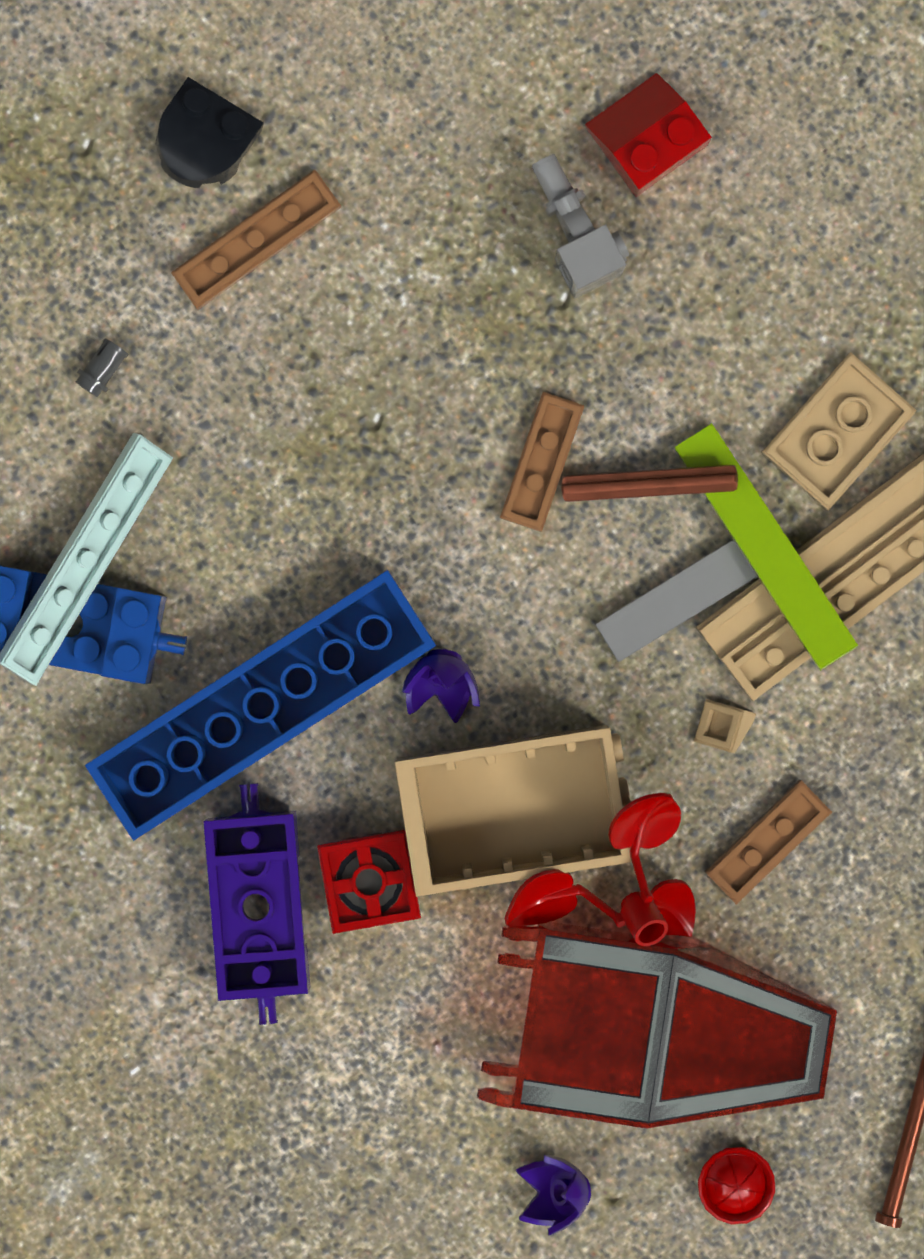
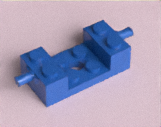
[0,566,187,684]

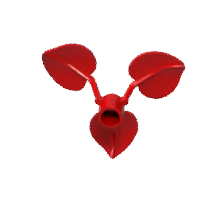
[504,793,696,946]

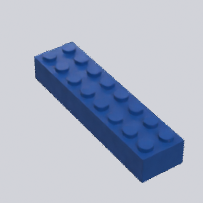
[85,570,437,841]

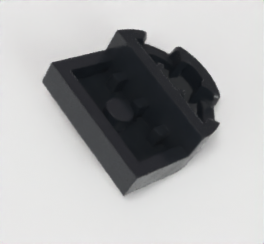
[155,77,264,188]

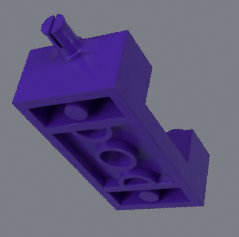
[203,783,311,1025]

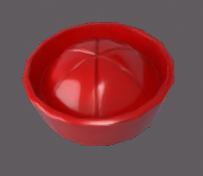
[698,1147,775,1225]

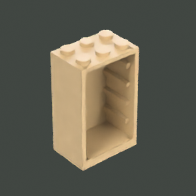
[395,725,631,897]

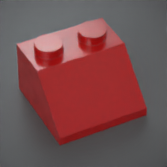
[584,73,712,197]

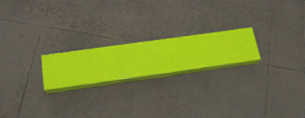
[675,423,858,671]

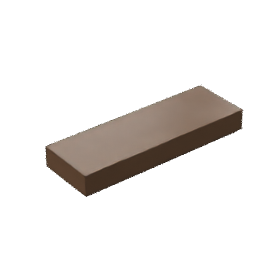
[500,392,584,532]
[704,780,832,905]

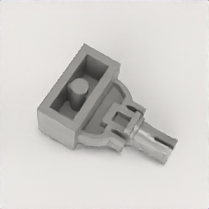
[532,154,629,299]

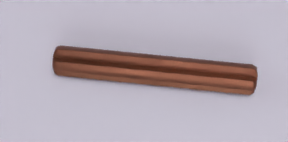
[561,465,738,502]

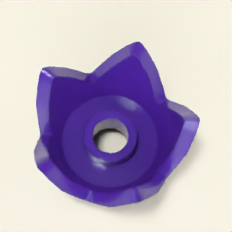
[402,649,480,723]
[516,1154,591,1235]

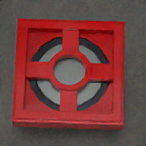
[317,829,421,934]

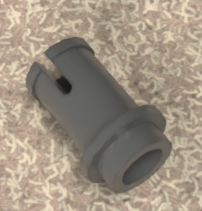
[76,338,129,397]

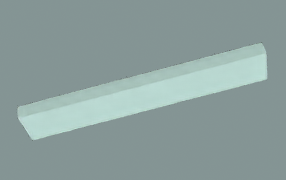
[0,433,173,686]

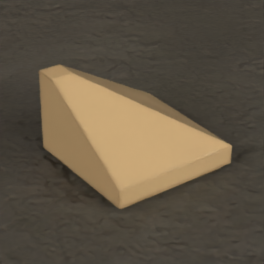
[694,699,756,754]

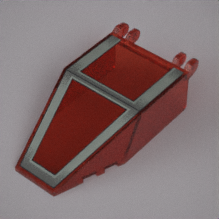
[477,922,837,1129]

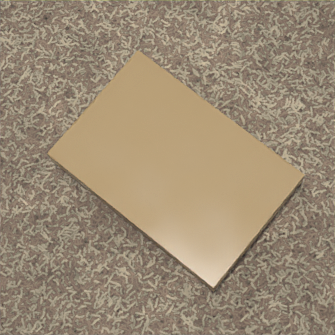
[761,352,917,511]

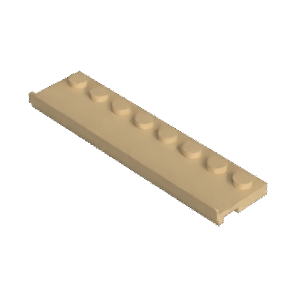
[695,453,924,701]

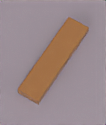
[171,170,341,310]

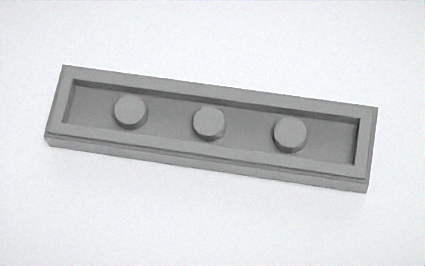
[595,539,758,662]

